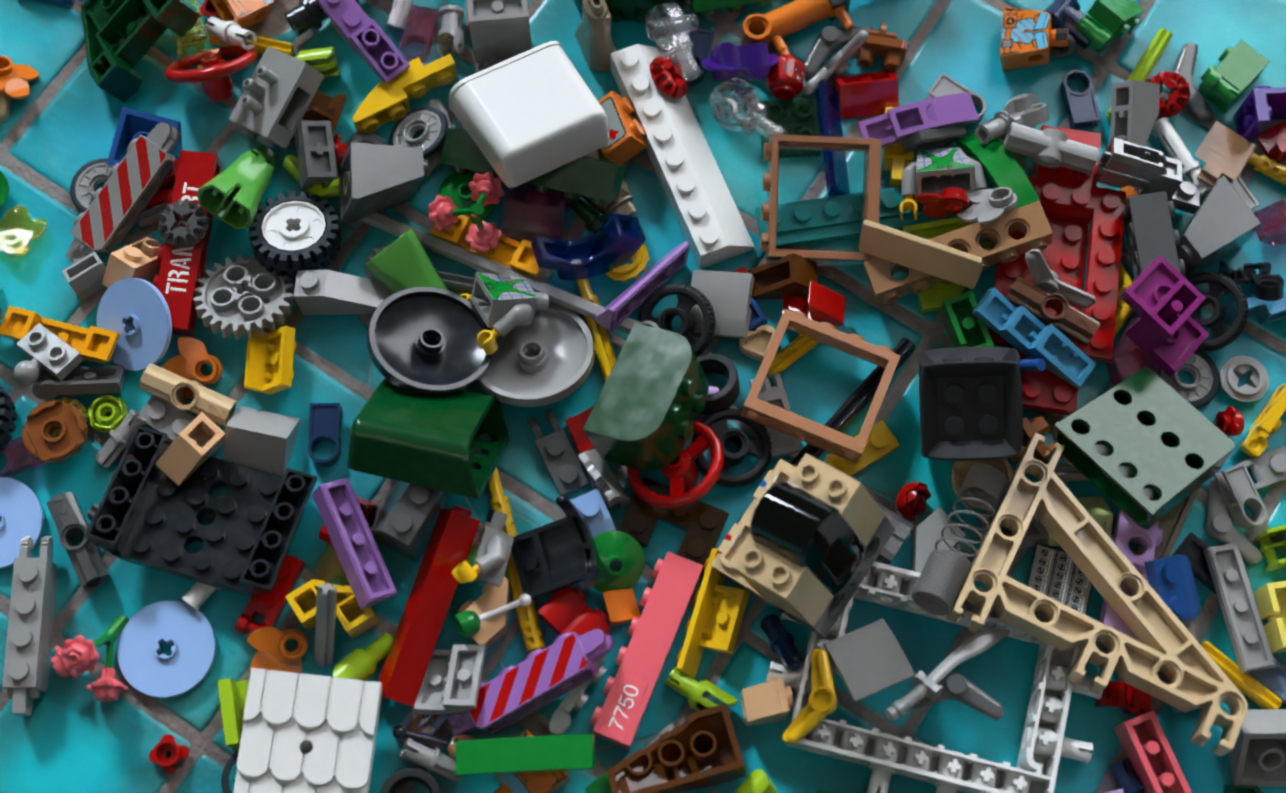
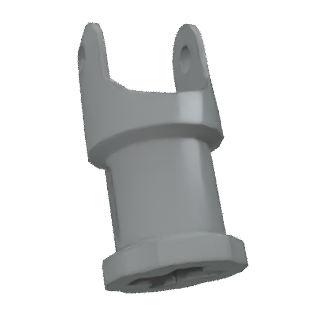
[438,5,464,58]

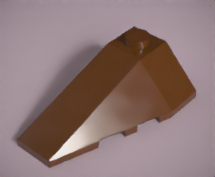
[607,703,746,793]

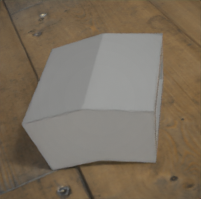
[61,251,106,301]

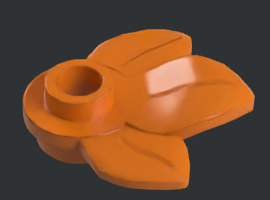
[0,56,40,99]
[161,337,223,398]
[247,626,308,674]

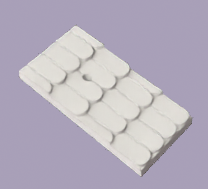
[233,668,383,793]

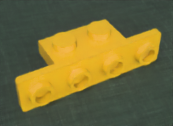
[677,548,750,679]

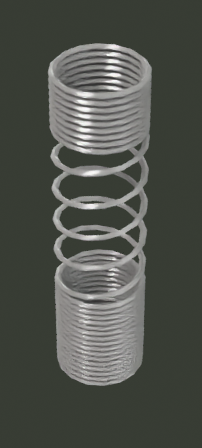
[911,464,1008,616]

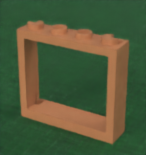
[760,134,882,263]
[740,309,901,463]

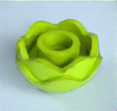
[88,395,128,433]

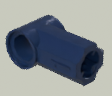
[1043,0,1091,49]

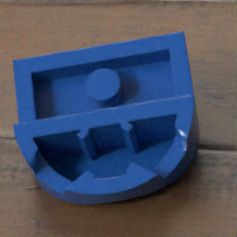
[1144,554,1200,621]

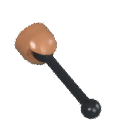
[393,725,473,759]

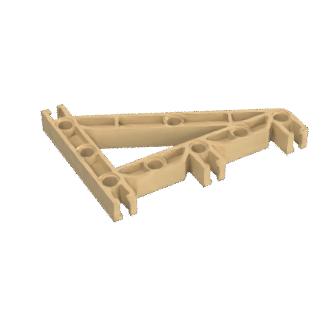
[946,432,1248,757]

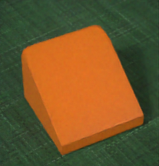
[602,587,641,627]

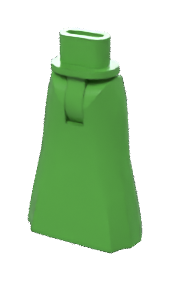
[197,145,278,230]
[364,229,448,293]

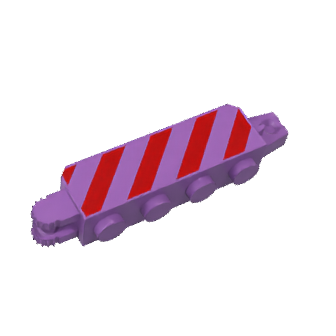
[448,628,614,735]

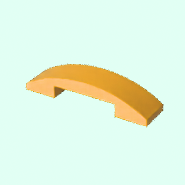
[429,215,551,277]
[0,306,120,363]

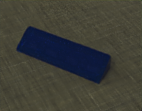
[816,79,850,197]

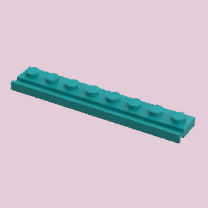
[755,174,992,252]

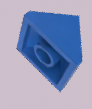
[107,106,182,166]

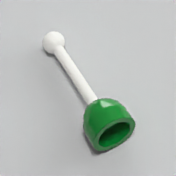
[454,594,531,639]

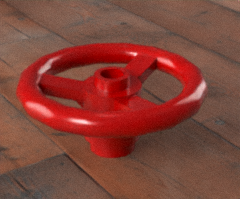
[164,45,258,102]
[627,420,724,509]

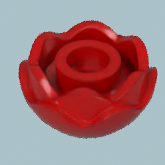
[896,482,931,520]

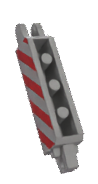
[66,122,180,263]

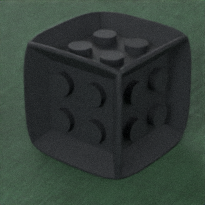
[918,346,1023,461]

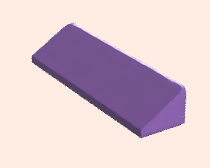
[594,241,690,331]
[313,478,397,610]

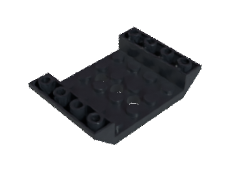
[85,425,317,596]

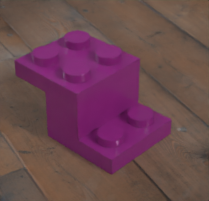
[1119,255,1210,377]

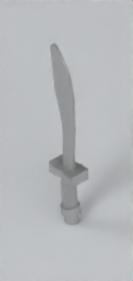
[884,628,1010,722]

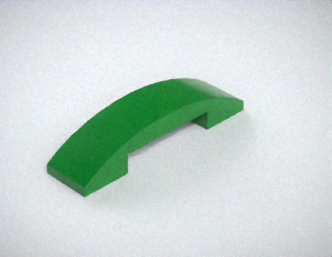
[954,129,1039,210]

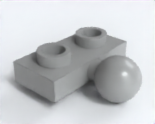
[14,323,84,385]

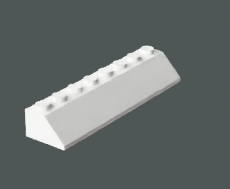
[610,44,755,270]

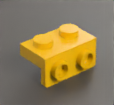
[244,325,296,395]

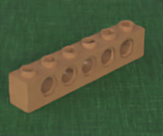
[863,201,1053,304]

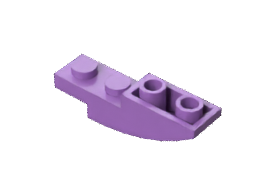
[315,0,410,84]
[857,92,979,148]

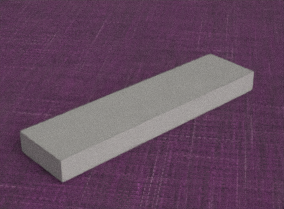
[1203,542,1276,674]

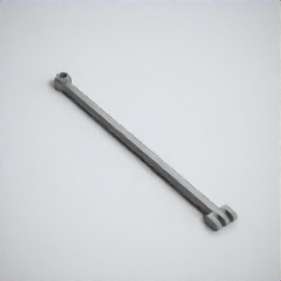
[339,212,659,334]

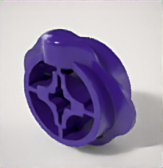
[701,42,779,81]

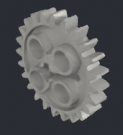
[193,254,295,340]

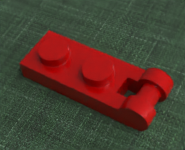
[235,554,305,635]

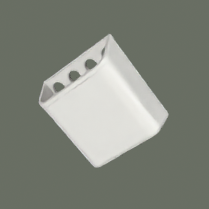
[449,41,610,188]

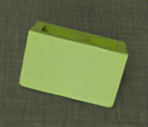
[217,678,249,750]

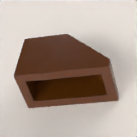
[748,253,818,300]

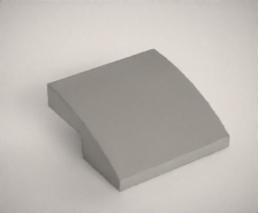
[690,269,755,340]
[823,618,915,704]
[414,644,486,715]

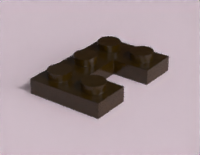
[618,477,729,572]

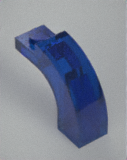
[531,213,646,280]

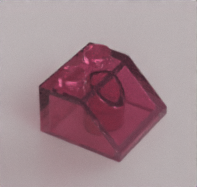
[501,183,571,245]

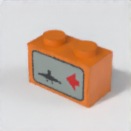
[598,91,647,165]

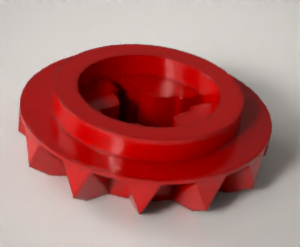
[649,55,689,99]
[1148,71,1190,118]

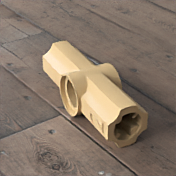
[139,363,237,426]

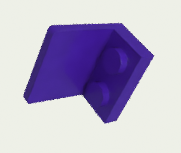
[1234,85,1286,143]

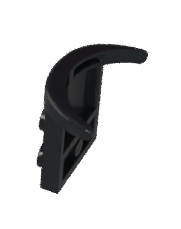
[511,496,599,600]

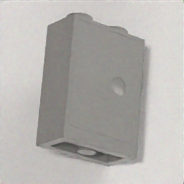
[467,0,532,63]
[229,46,325,149]

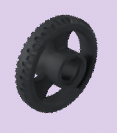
[1186,272,1249,351]
[638,283,716,357]
[692,408,772,488]

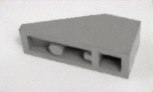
[1110,80,1160,146]
[293,270,394,315]

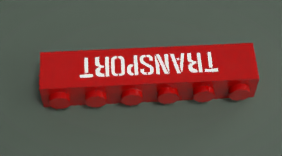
[153,150,222,337]

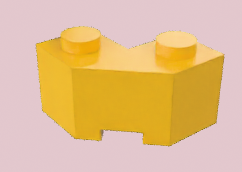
[285,579,380,640]

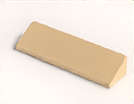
[859,219,983,289]

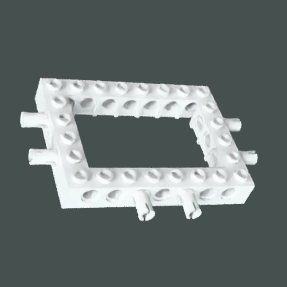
[766,562,1104,793]

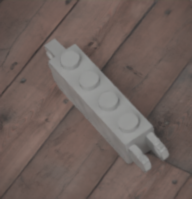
[2,536,58,716]

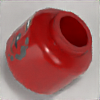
[766,54,806,100]

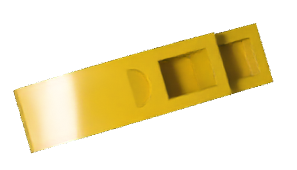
[352,54,458,134]

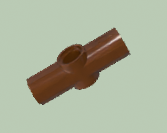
[1006,277,1100,348]

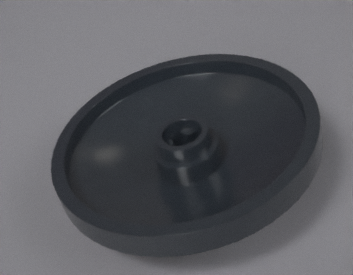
[367,287,493,397]

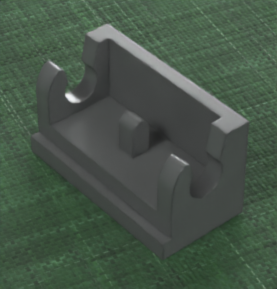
[294,121,338,190]

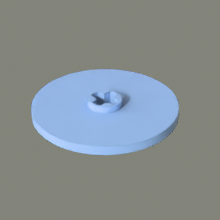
[96,278,172,371]
[0,477,44,570]
[117,601,216,698]

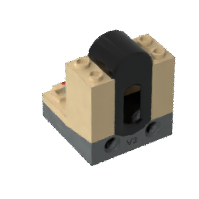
[711,453,895,639]

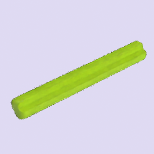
[1106,28,1173,120]

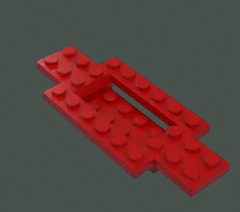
[988,125,1126,415]

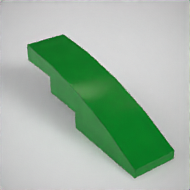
[455,734,595,777]

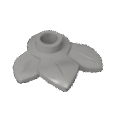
[957,187,1018,224]

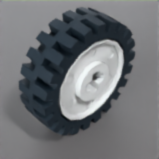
[249,191,342,278]

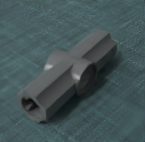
[46,491,110,589]

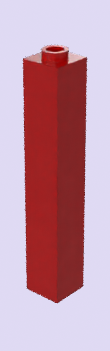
[378,505,480,707]

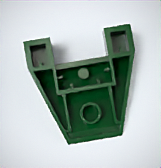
[81,0,201,103]

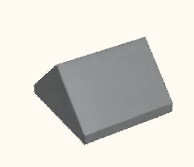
[223,406,301,477]

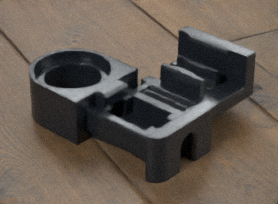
[1219,261,1284,301]

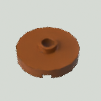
[21,400,88,463]

